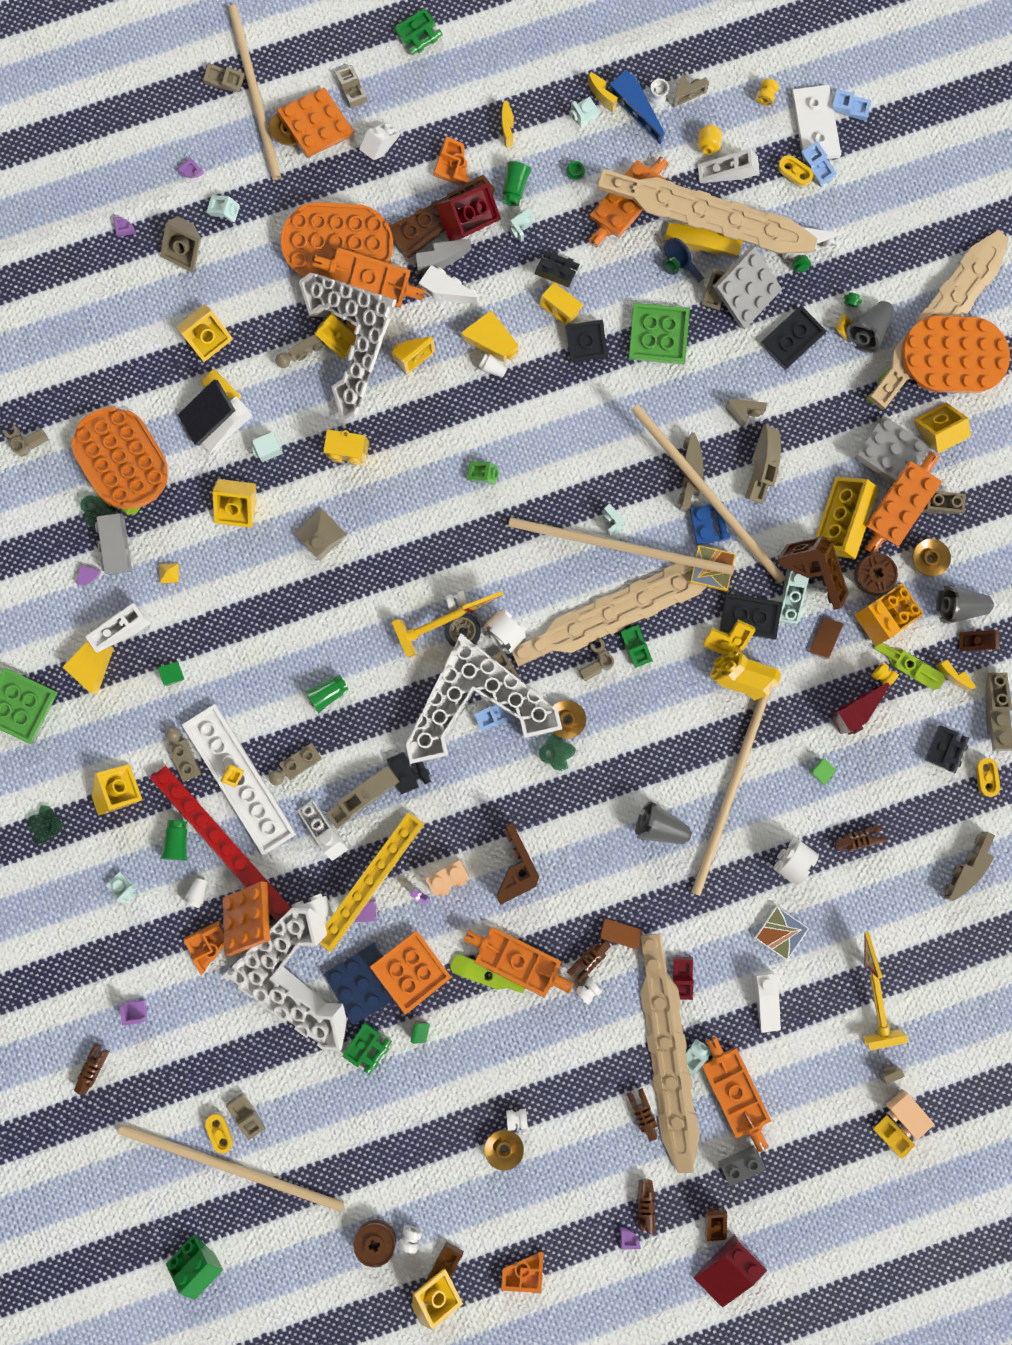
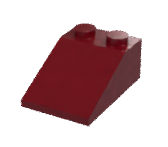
[436,183,501,241]
[829,682,890,735]
[693,1234,767,1308]

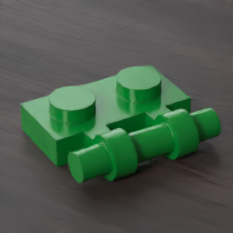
[394,8,443,56]
[342,1022,392,1075]

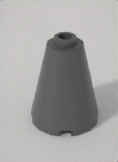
[846,301,894,353]
[936,585,994,624]
[635,801,692,844]

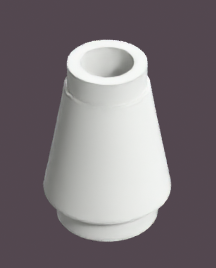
[479,353,508,378]
[185,878,207,908]

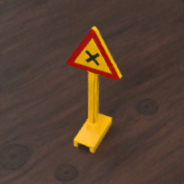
[391,591,504,657]
[863,932,908,1050]

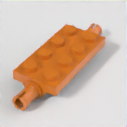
[588,156,668,248]
[312,247,425,308]
[864,451,942,554]
[463,927,574,998]
[702,1036,771,1152]

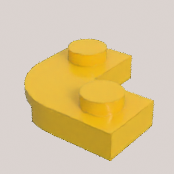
[703,619,755,655]

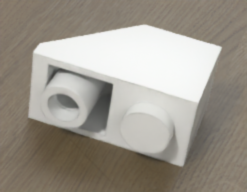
[359,123,400,160]

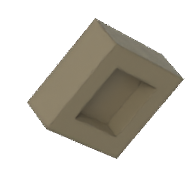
[879,1065,905,1084]

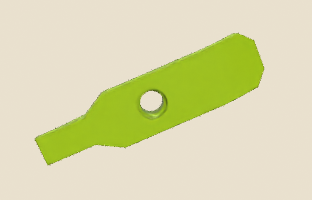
[873,643,945,690]
[450,954,525,994]

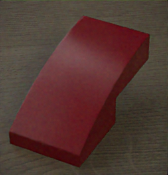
[673,957,694,1000]

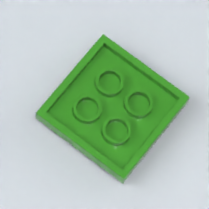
[628,303,690,365]
[0,667,58,744]

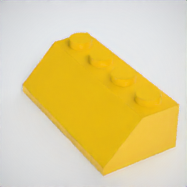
[815,477,879,559]

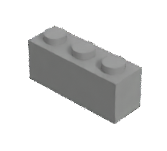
[95,513,132,575]

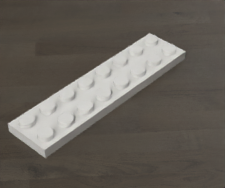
[182,704,297,855]

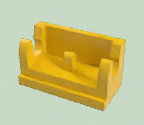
[539,282,583,325]
[314,313,357,359]

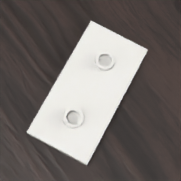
[792,85,841,163]

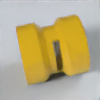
[756,78,779,106]
[871,662,899,686]

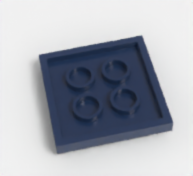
[323,943,393,1025]

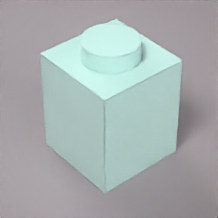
[252,432,283,462]

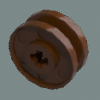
[854,553,898,595]
[353,1219,397,1268]

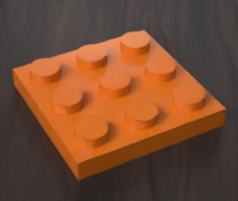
[277,87,354,158]
[223,881,270,956]
[369,930,452,1015]

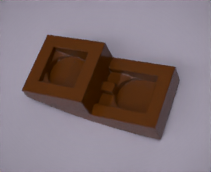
[426,1241,464,1282]

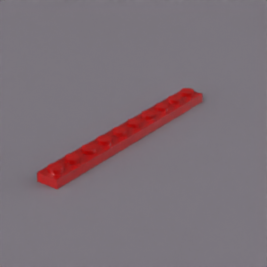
[150,765,291,923]

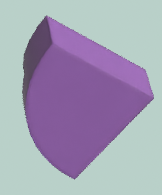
[177,158,204,178]
[113,217,136,237]
[76,566,101,585]
[410,888,431,905]
[620,1227,641,1250]

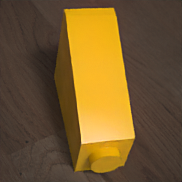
[461,310,519,362]
[63,641,114,694]

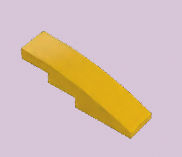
[664,223,743,258]

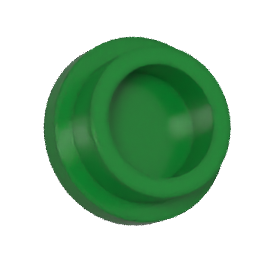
[566,161,585,180]
[792,255,811,272]
[843,292,862,308]

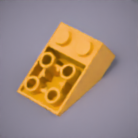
[854,583,924,647]

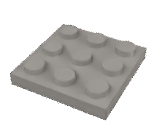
[713,246,782,329]
[855,415,931,484]

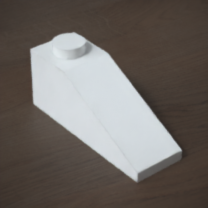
[698,148,760,183]
[202,396,253,453]
[86,603,150,653]
[752,971,781,1033]

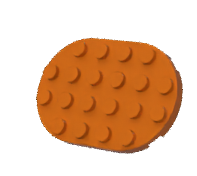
[280,202,394,278]
[901,316,1010,393]
[72,407,169,509]

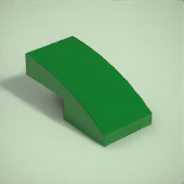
[620,624,653,668]

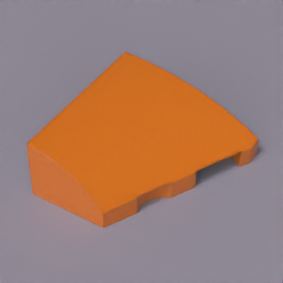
[433,137,470,185]
[184,921,224,975]
[501,1252,544,1293]

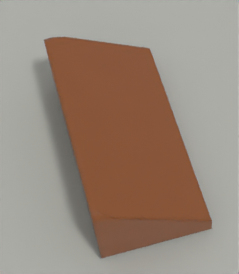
[809,617,844,659]
[599,918,642,950]

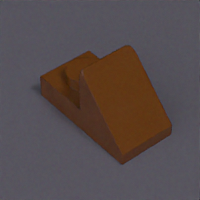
[959,630,999,652]
[703,1207,727,1241]

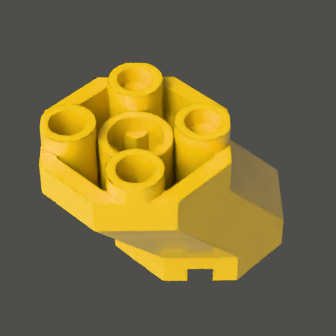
[709,649,781,701]

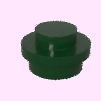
[662,256,681,275]

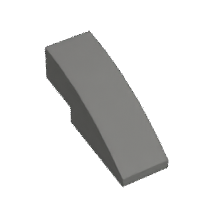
[416,239,471,274]

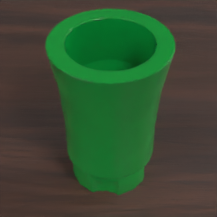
[502,161,532,206]
[304,674,349,714]
[160,820,188,861]

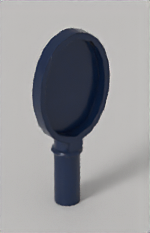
[664,237,705,283]

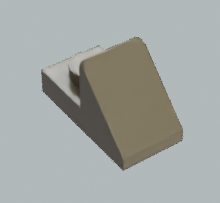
[672,73,709,107]
[702,268,726,310]
[726,399,767,427]

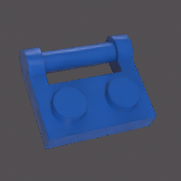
[689,502,731,546]

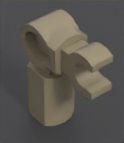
[4,425,49,457]
[579,639,614,681]

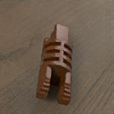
[835,825,887,852]
[567,939,611,984]
[74,1043,110,1095]
[627,1088,658,1141]
[637,1178,656,1234]

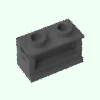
[718,1145,766,1186]

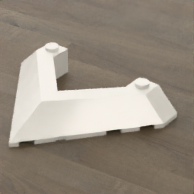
[299,272,397,422]
[406,633,562,764]
[222,908,347,1051]

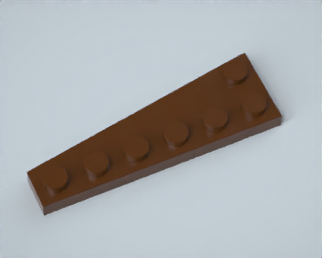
[389,175,495,259]

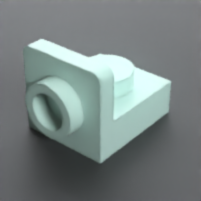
[570,97,599,126]
[206,195,240,222]
[509,208,533,242]
[603,504,625,536]
[106,871,138,903]
[686,1039,711,1075]

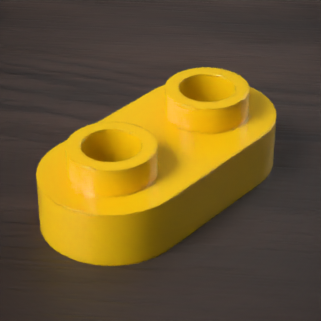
[778,155,813,187]
[976,758,1000,797]
[205,1113,234,1154]

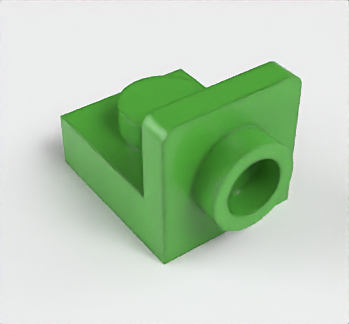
[467,461,499,485]

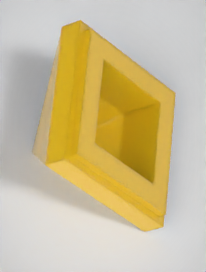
[835,314,852,340]
[159,563,179,583]
[220,764,244,788]

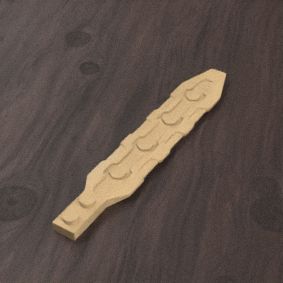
[597,169,818,253]
[868,230,1009,410]
[512,563,706,667]
[640,933,700,1173]

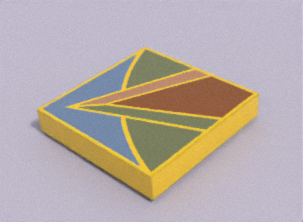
[690,545,735,592]

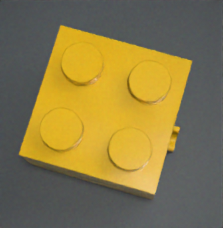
[324,429,369,466]

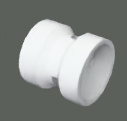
[649,79,669,105]
[445,590,468,613]
[575,977,602,1005]
[506,1108,528,1131]
[398,1225,422,1253]

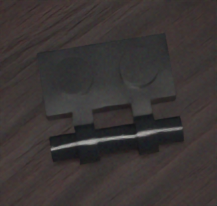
[535,250,580,288]
[924,725,969,774]
[386,752,431,795]

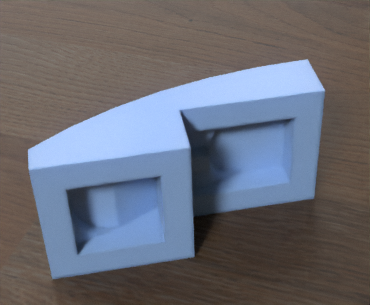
[832,89,871,121]
[801,141,837,187]
[474,699,516,731]

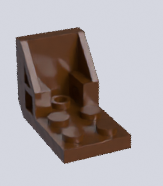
[778,536,849,610]
[497,822,539,905]

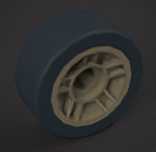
[444,613,481,647]

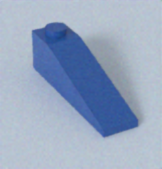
[609,70,665,144]

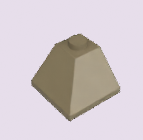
[160,216,201,273]
[294,508,347,561]

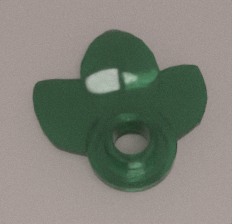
[80,495,116,529]
[539,734,576,771]
[26,805,63,844]

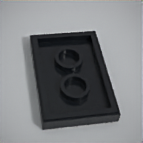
[760,305,827,370]
[178,379,236,446]
[719,593,782,640]

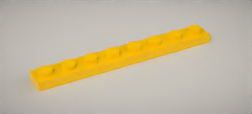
[319,813,424,953]

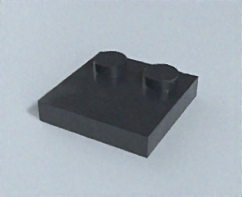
[565,319,608,364]

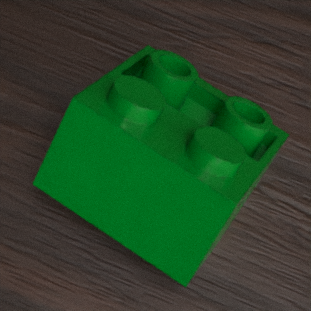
[166,1234,223,1300]

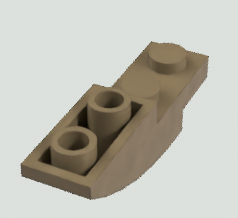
[745,424,781,504]
[678,432,704,512]
[886,488,966,514]
[985,673,1012,751]
[325,766,400,829]
[943,832,995,901]

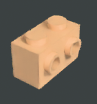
[425,859,469,897]
[885,1089,935,1140]

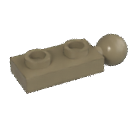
[275,334,325,368]
[165,727,202,782]
[269,743,322,786]

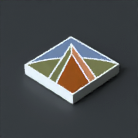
[754,906,809,961]

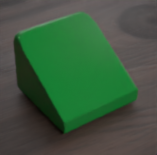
[158,662,185,686]
[410,1020,430,1044]

